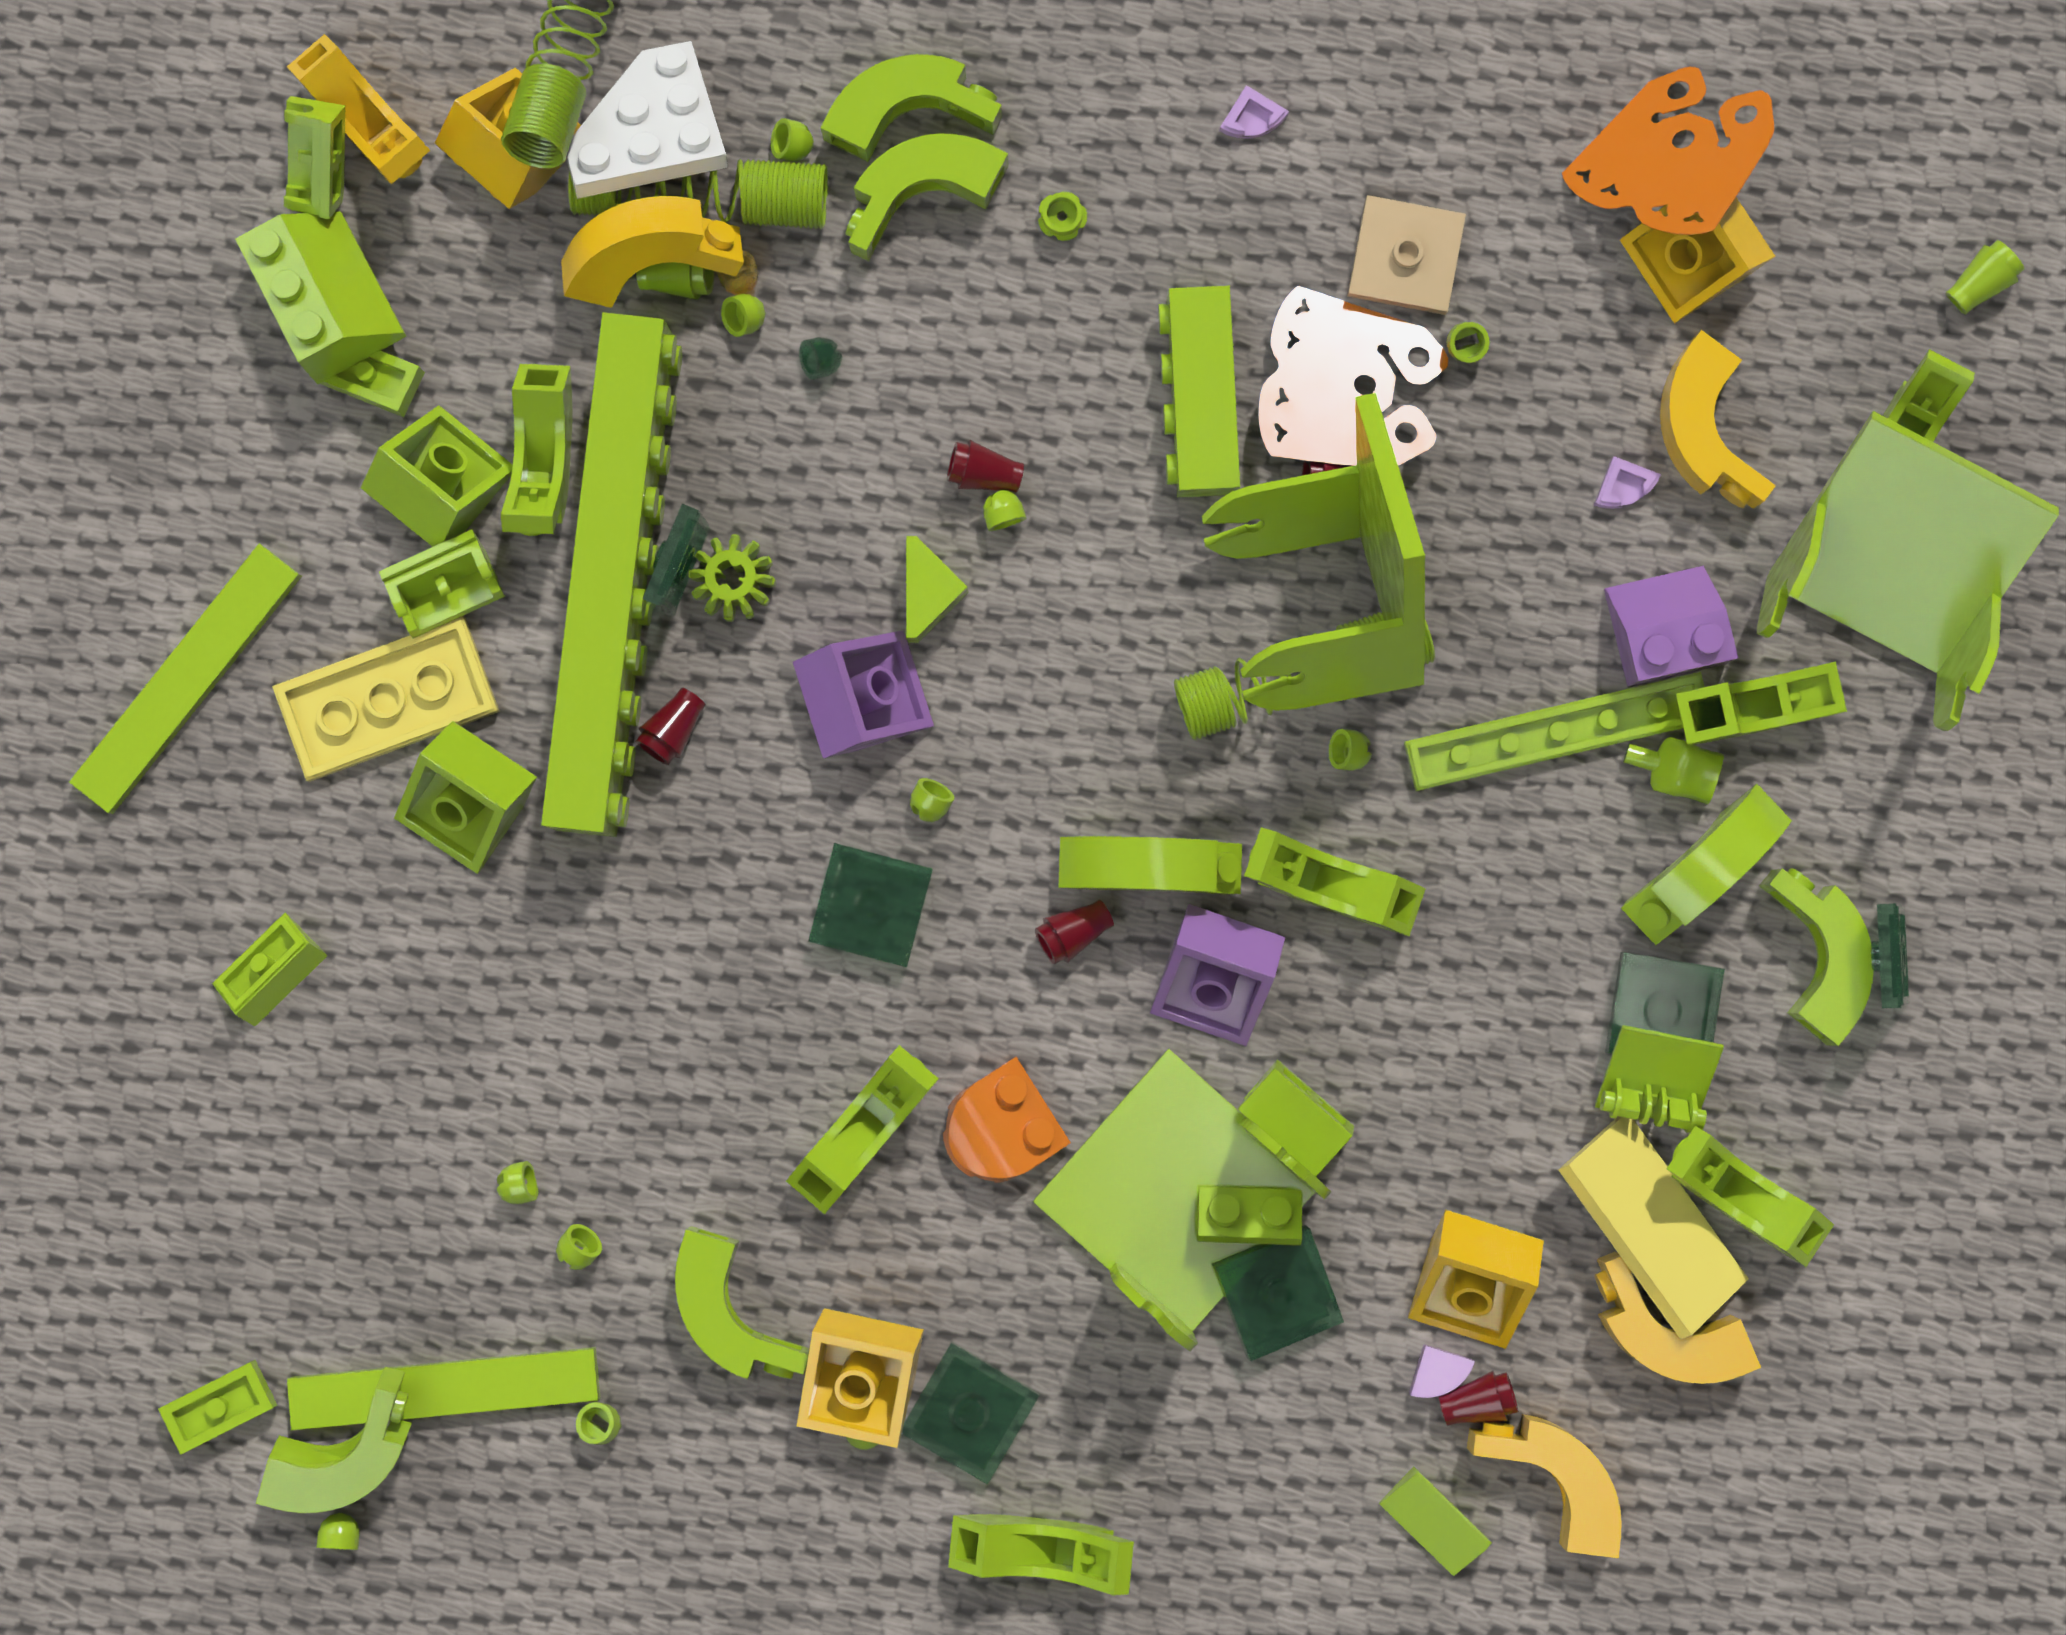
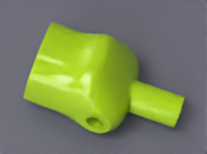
[1623,737,1724,805]

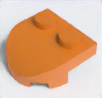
[943,1057,1071,1183]

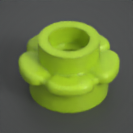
[1038,191,1087,241]

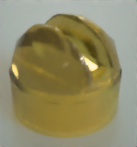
[717,250,759,295]

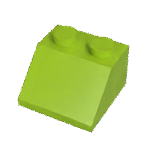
[360,405,513,547]
[394,721,537,874]

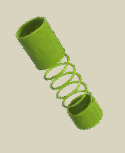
[501,0,614,168]
[568,158,828,229]
[1174,612,1435,740]

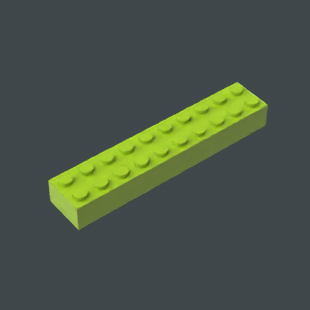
[541,312,682,837]

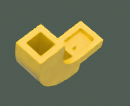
[287,34,430,184]
[561,196,744,308]
[1660,330,1776,509]
[1594,1251,1761,1384]
[1467,1414,1622,1558]

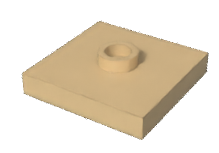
[1347,195,1466,315]

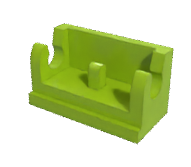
[284,96,345,219]
[379,529,505,638]
[1238,1059,1354,1177]

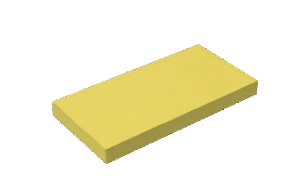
[272,616,500,782]
[1558,1116,1749,1339]

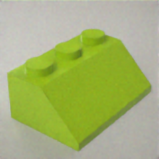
[235,211,407,385]

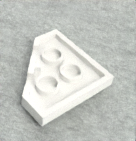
[566,41,727,199]

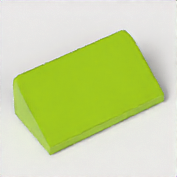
[212,913,327,1026]
[1379,1466,1492,1576]

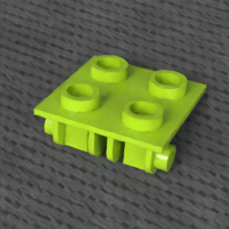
[1595,1025,1724,1133]

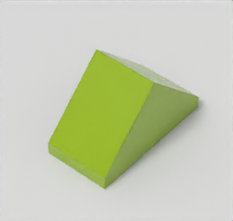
[906,536,969,643]

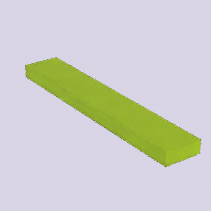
[69,543,302,814]
[1404,672,1705,791]
[287,1347,600,1430]

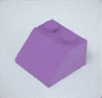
[1604,566,1738,687]
[793,630,934,759]
[1150,904,1285,1046]

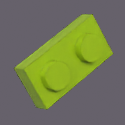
[309,350,425,417]
[1198,1186,1302,1245]
[158,1360,278,1455]

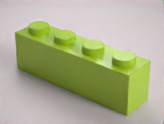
[1158,285,1240,498]

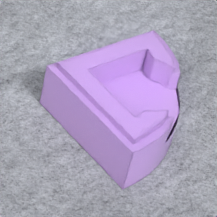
[1219,85,1289,138]
[1594,457,1661,509]
[1409,1344,1475,1398]

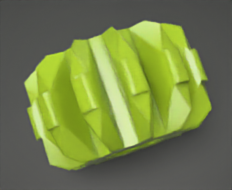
[689,534,776,622]

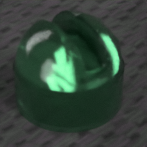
[799,337,842,380]

